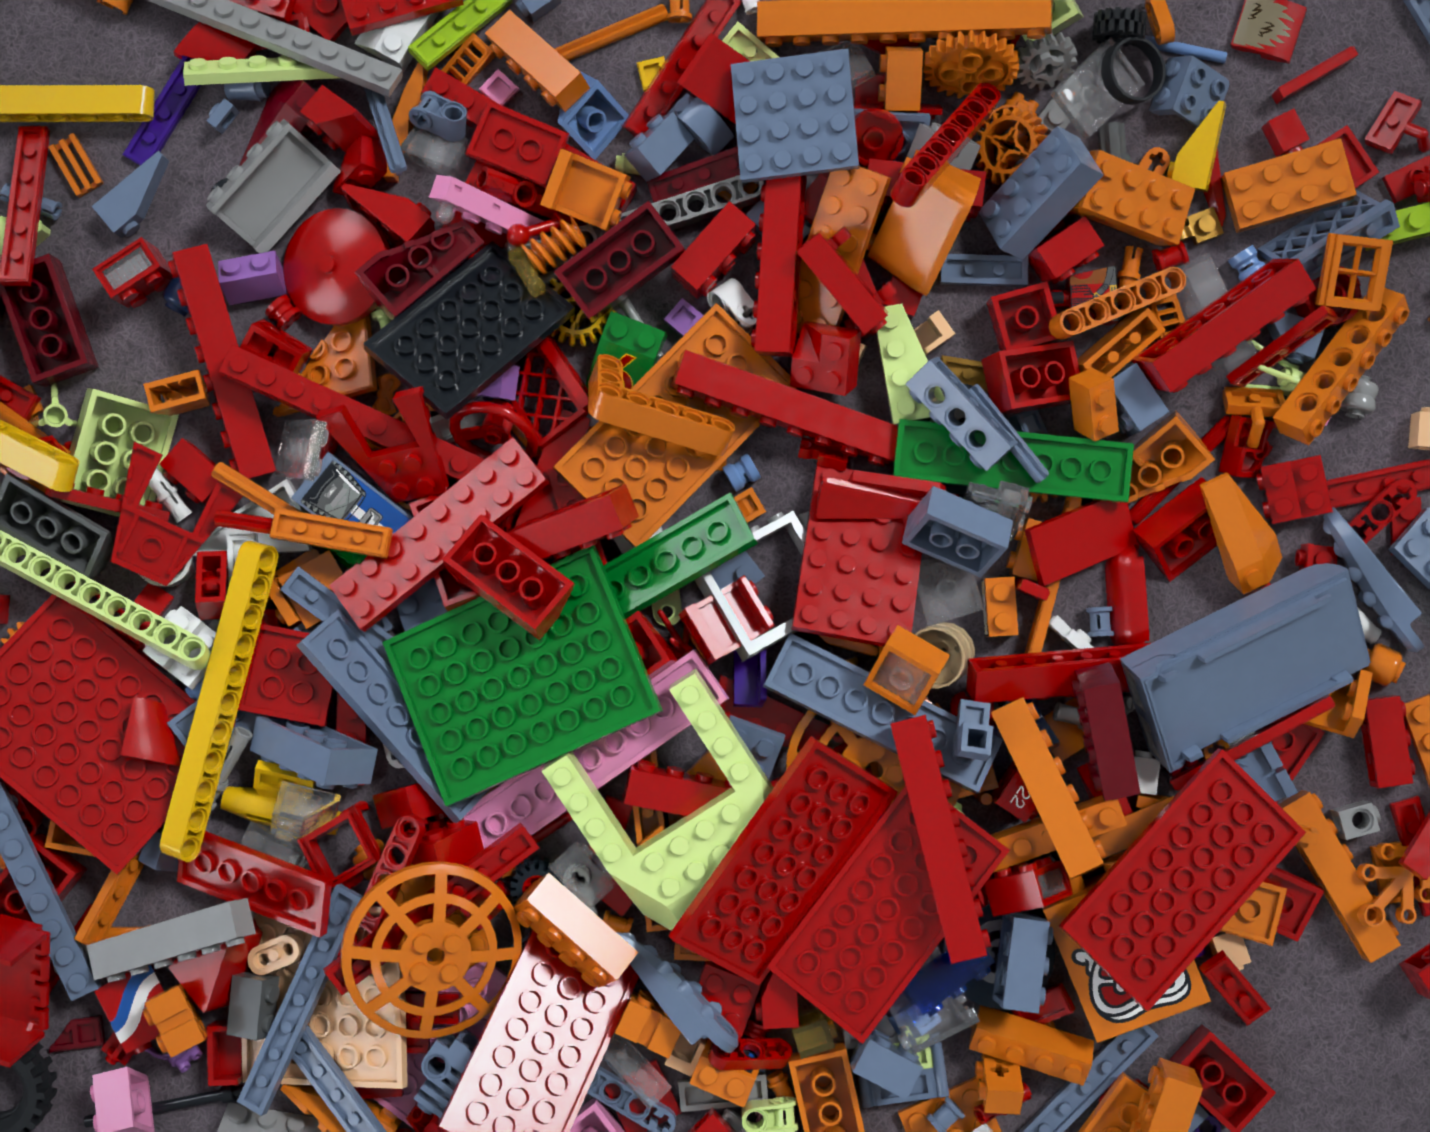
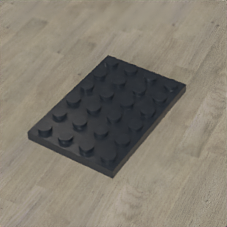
[363,241,575,420]

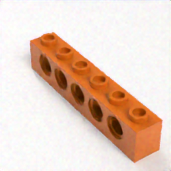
[1273,288,1410,446]

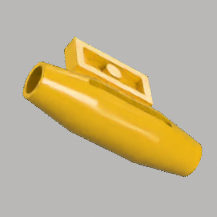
[220,760,341,835]

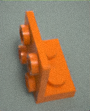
[1304,669,1373,739]

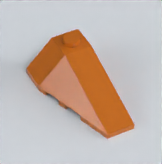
[1094,410,1215,503]
[1200,472,1283,594]

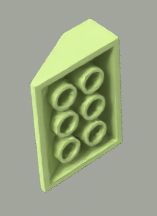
[56,388,179,517]

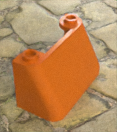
[866,149,981,296]

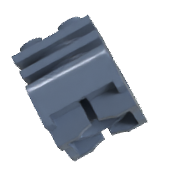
[413,1029,478,1118]

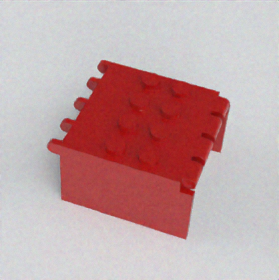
[0,914,51,1068]

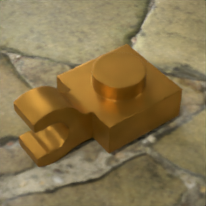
[1180,207,1224,245]

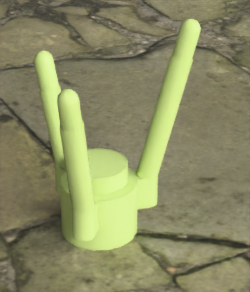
[1244,340,1306,396]
[31,383,77,427]

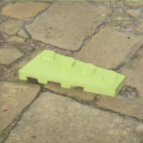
[876,303,945,425]

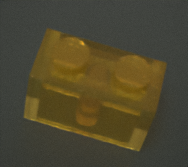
[792,1009,838,1059]

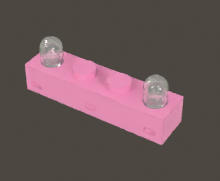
[429,175,544,256]

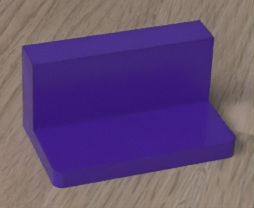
[733,649,767,708]

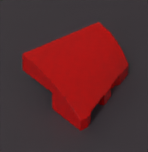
[174,22,257,61]
[1219,415,1278,478]
[121,697,181,767]

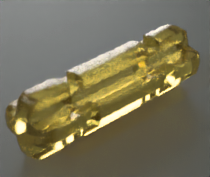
[508,247,546,297]

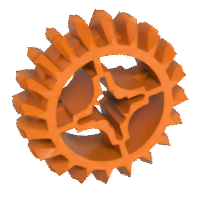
[975,107,1048,185]

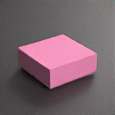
[479,69,520,106]

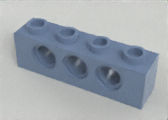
[905,356,1018,471]

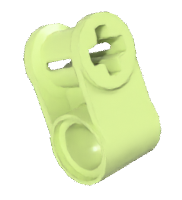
[741,1096,799,1132]

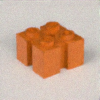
[143,983,208,1058]
[615,989,681,1059]

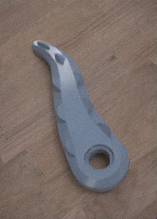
[1323,507,1425,653]
[616,932,739,1053]

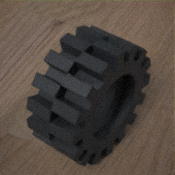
[1092,7,1147,47]

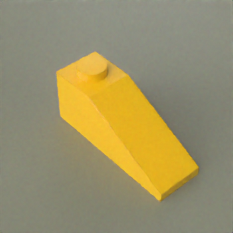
[1167,101,1226,192]

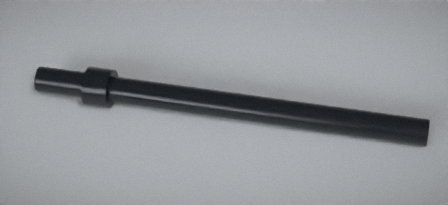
[84,1084,245,1128]

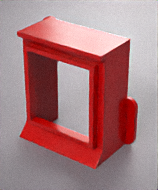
[297,801,393,891]

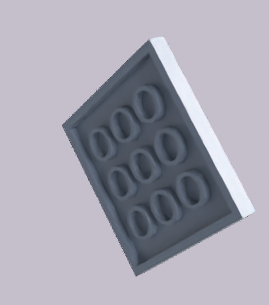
[731,49,860,183]

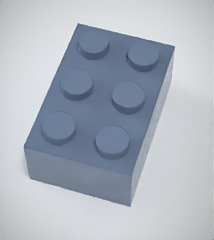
[902,486,1013,578]
[992,912,1053,1014]

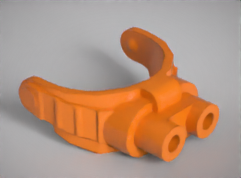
[983,92,1039,150]

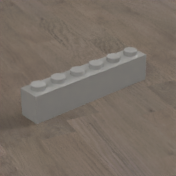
[87,898,256,983]

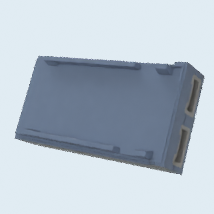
[1120,563,1371,773]

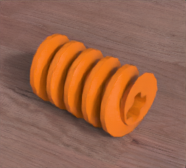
[521,214,587,274]

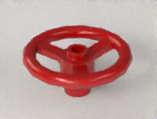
[449,401,539,459]

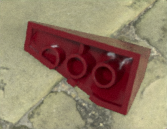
[239,80,316,166]
[355,220,484,321]

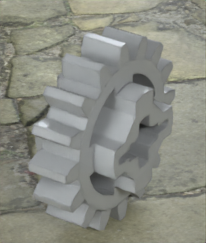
[1017,32,1078,90]

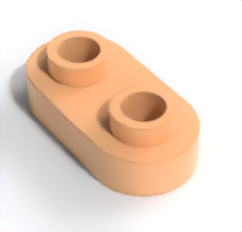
[248,933,304,975]

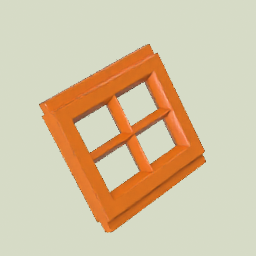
[1316,233,1393,311]

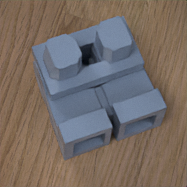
[1235,741,1298,802]

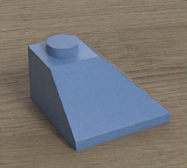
[557,72,629,160]

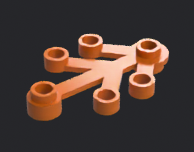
[1357,843,1430,928]

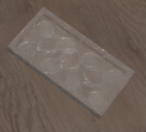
[273,420,329,481]

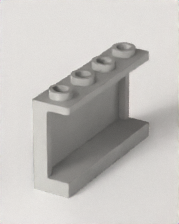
[206,119,341,253]

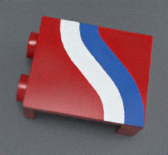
[94,964,164,1055]

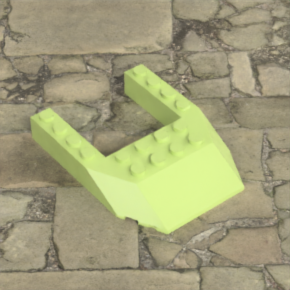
[542,669,774,931]

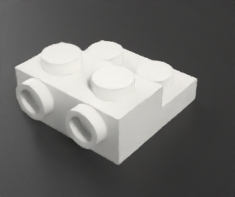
[143,606,216,690]

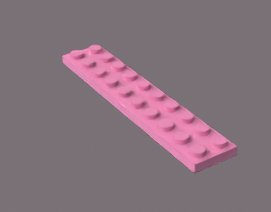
[463,649,729,849]

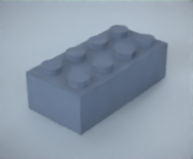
[979,126,1104,260]
[250,716,378,789]

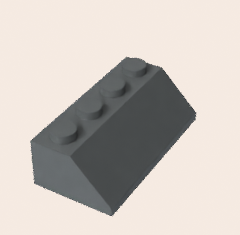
[0,472,114,579]

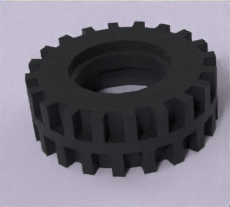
[0,1042,57,1132]

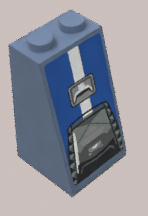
[291,452,413,534]

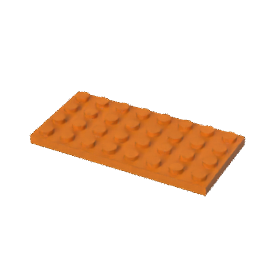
[553,303,797,547]

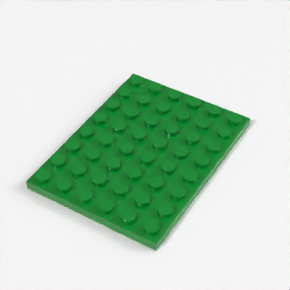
[382,545,663,807]

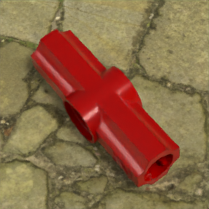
[475,167,561,219]

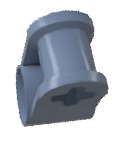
[408,91,467,142]

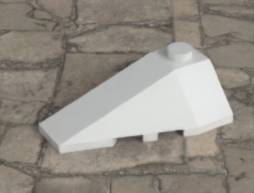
[354,12,439,72]

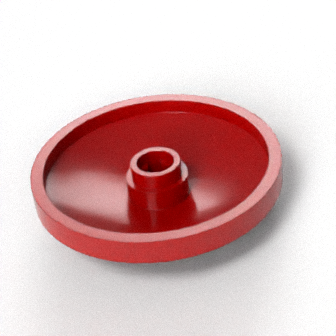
[283,208,390,326]

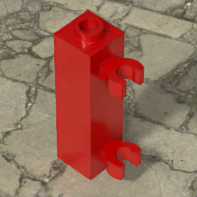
[797,226,897,334]

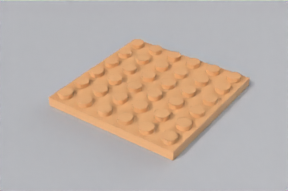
[241,906,408,1089]

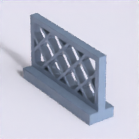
[1258,189,1400,281]

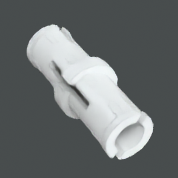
[149,466,192,523]

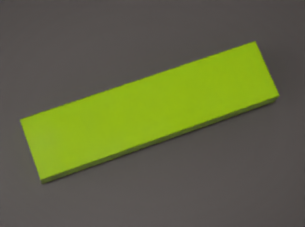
[408,0,512,71]

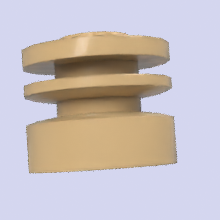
[915,622,975,689]

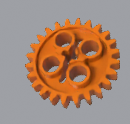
[923,30,1019,99]

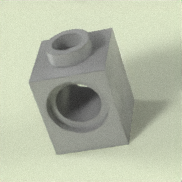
[1330,800,1381,840]

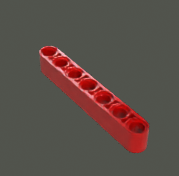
[890,83,1001,208]

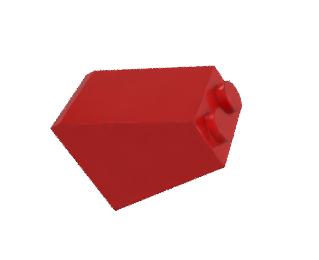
[677,33,750,124]
[168,918,263,1013]

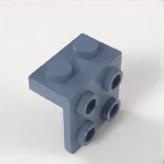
[1149,55,1229,128]

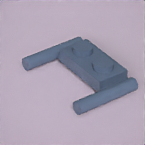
[853,1036,950,1108]

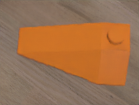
[280,1084,402,1132]

